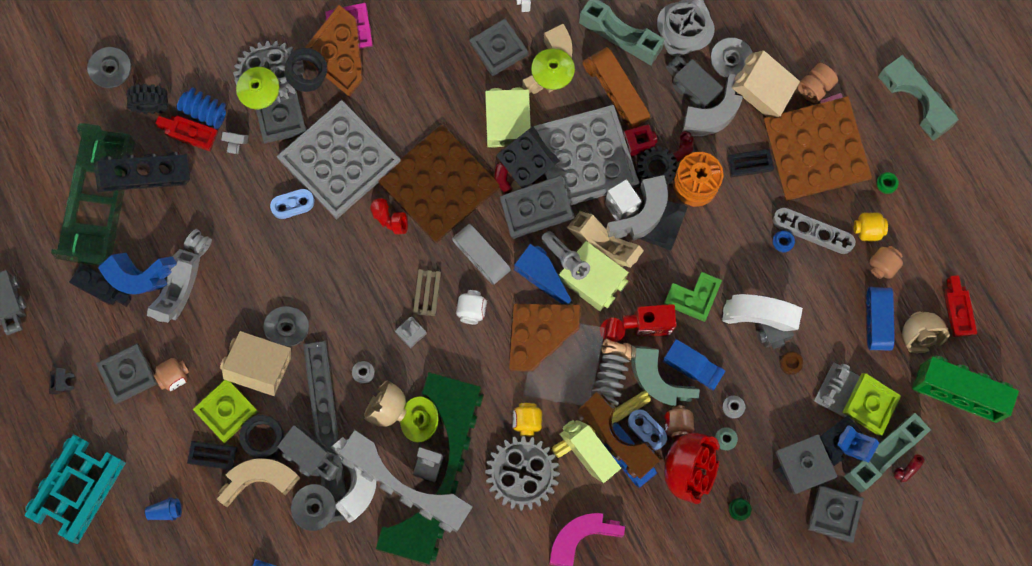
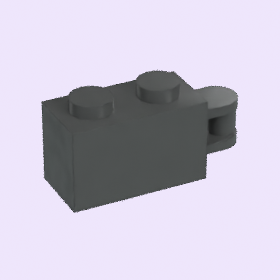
[666,56,723,109]
[0,270,27,336]
[277,425,340,481]

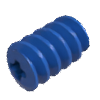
[177,87,226,129]

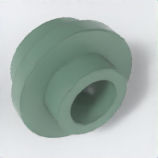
[715,428,738,451]

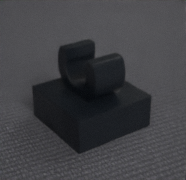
[49,368,75,395]

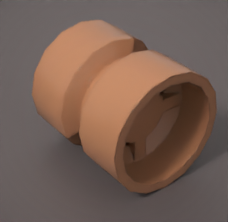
[797,63,838,104]

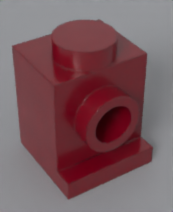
[623,125,658,158]

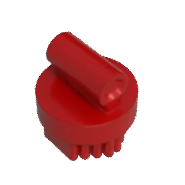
[600,317,625,343]

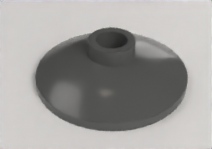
[87,47,131,88]
[264,306,309,347]
[291,484,336,531]

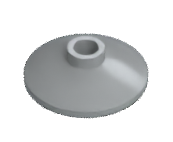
[711,38,753,78]

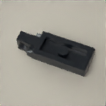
[69,264,131,307]

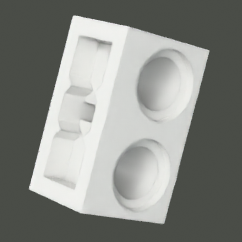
[605,179,641,221]

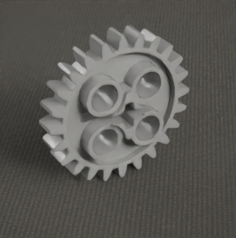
[233,41,305,103]
[485,436,560,511]

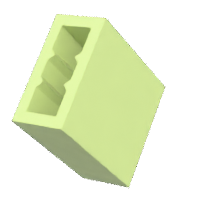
[485,87,531,147]
[559,241,629,312]
[560,420,621,483]

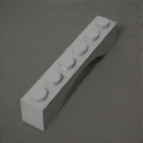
[339,430,472,533]

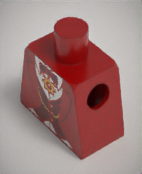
[622,304,676,336]

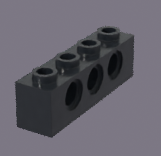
[94,152,190,192]
[773,415,863,493]

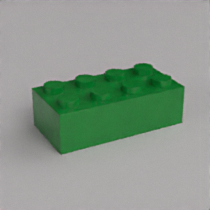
[912,356,1019,423]

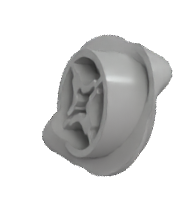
[657,0,714,57]

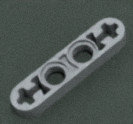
[772,208,856,254]

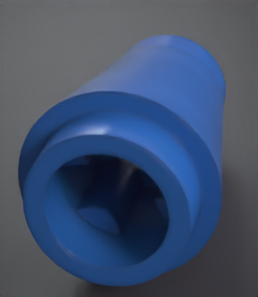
[145,497,182,520]

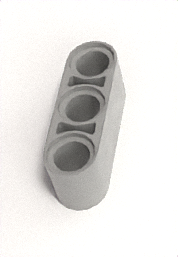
[452,224,511,285]

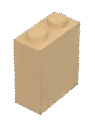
[732,50,800,117]
[220,331,291,396]

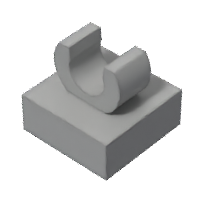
[222,132,249,154]
[395,316,427,349]

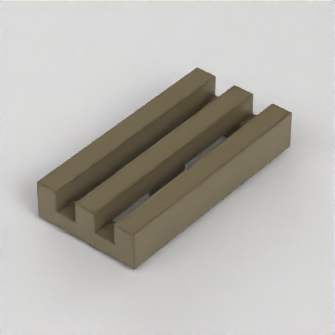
[413,269,441,316]

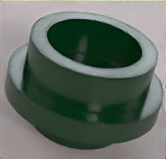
[728,498,752,521]

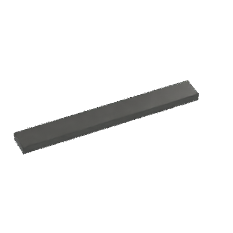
[303,341,347,523]

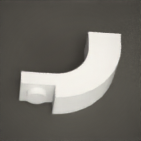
[722,294,803,331]
[331,437,376,523]

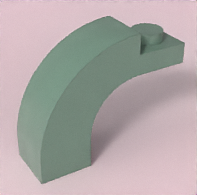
[631,346,700,406]

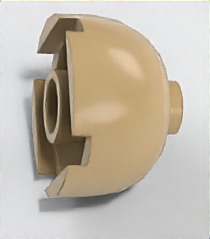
[902,312,950,354]
[364,380,407,427]

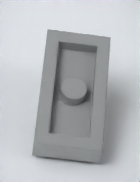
[413,448,444,483]

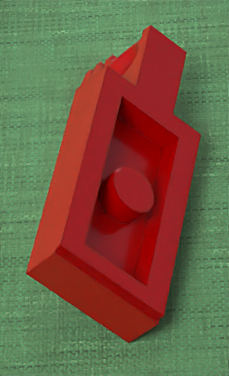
[155,115,218,151]
[945,275,977,338]

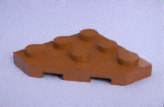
[305,5,363,97]
[509,304,581,371]

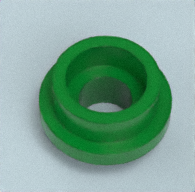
[876,172,899,194]

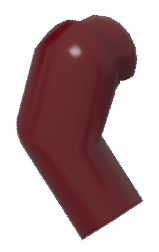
[673,131,694,163]
[494,162,513,195]
[894,454,925,482]

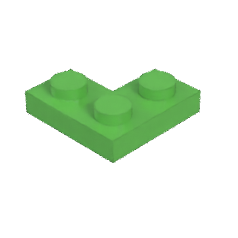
[664,272,722,322]

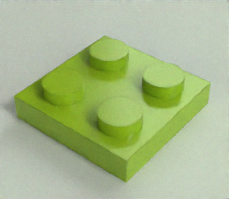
[842,373,901,435]
[193,380,258,443]

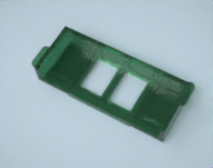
[51,123,135,265]

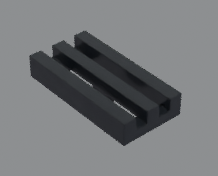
[726,149,774,178]
[187,441,237,470]

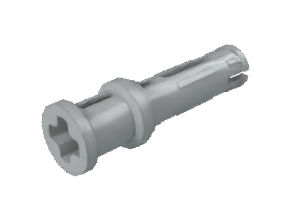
[542,231,590,280]

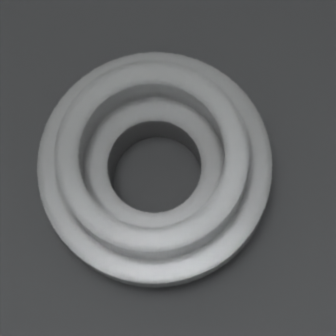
[352,361,375,384]
[722,396,745,418]

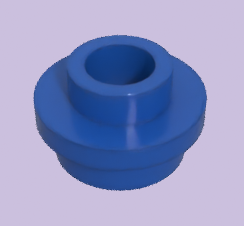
[772,230,795,252]

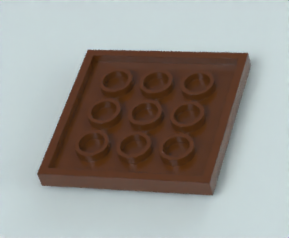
[378,124,499,244]

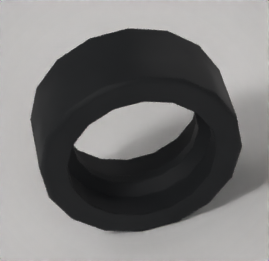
[284,48,327,92]
[239,415,285,459]

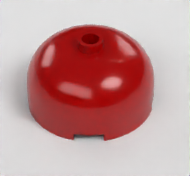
[664,433,720,504]

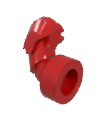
[370,198,408,235]

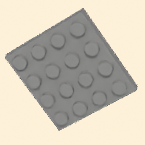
[277,100,401,220]
[534,105,639,205]

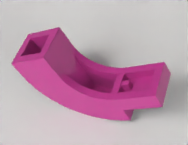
[549,513,625,566]

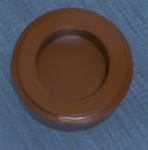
[780,352,803,375]

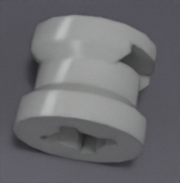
[184,229,212,257]

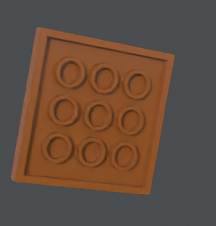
[764,96,872,201]

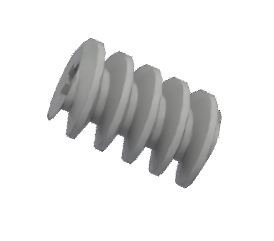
[592,355,630,405]

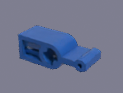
[663,339,725,391]

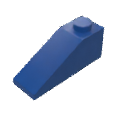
[514,244,571,305]

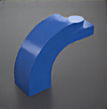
[98,253,177,294]

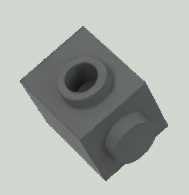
[756,324,794,349]

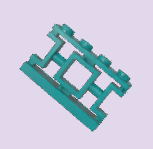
[25,434,126,544]

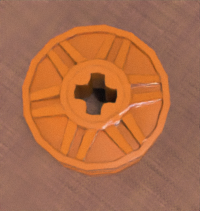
[673,152,724,207]

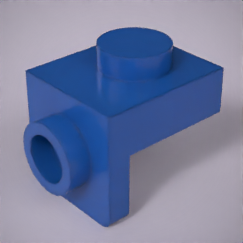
[838,425,879,463]

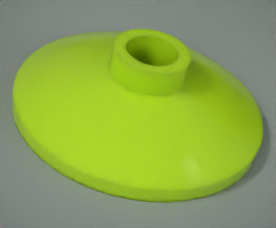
[531,48,575,90]
[236,67,280,109]
[400,397,438,442]

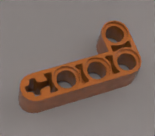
[582,47,650,129]

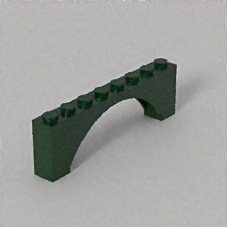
[376,372,484,566]

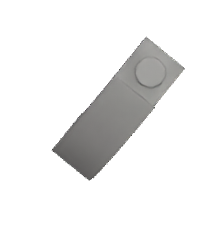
[682,73,743,136]
[606,175,668,241]
[147,249,200,323]

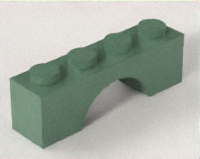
[579,0,665,66]
[878,55,959,141]
[844,413,931,493]

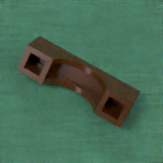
[577,391,663,479]

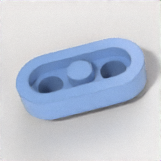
[270,189,314,219]
[628,410,667,450]

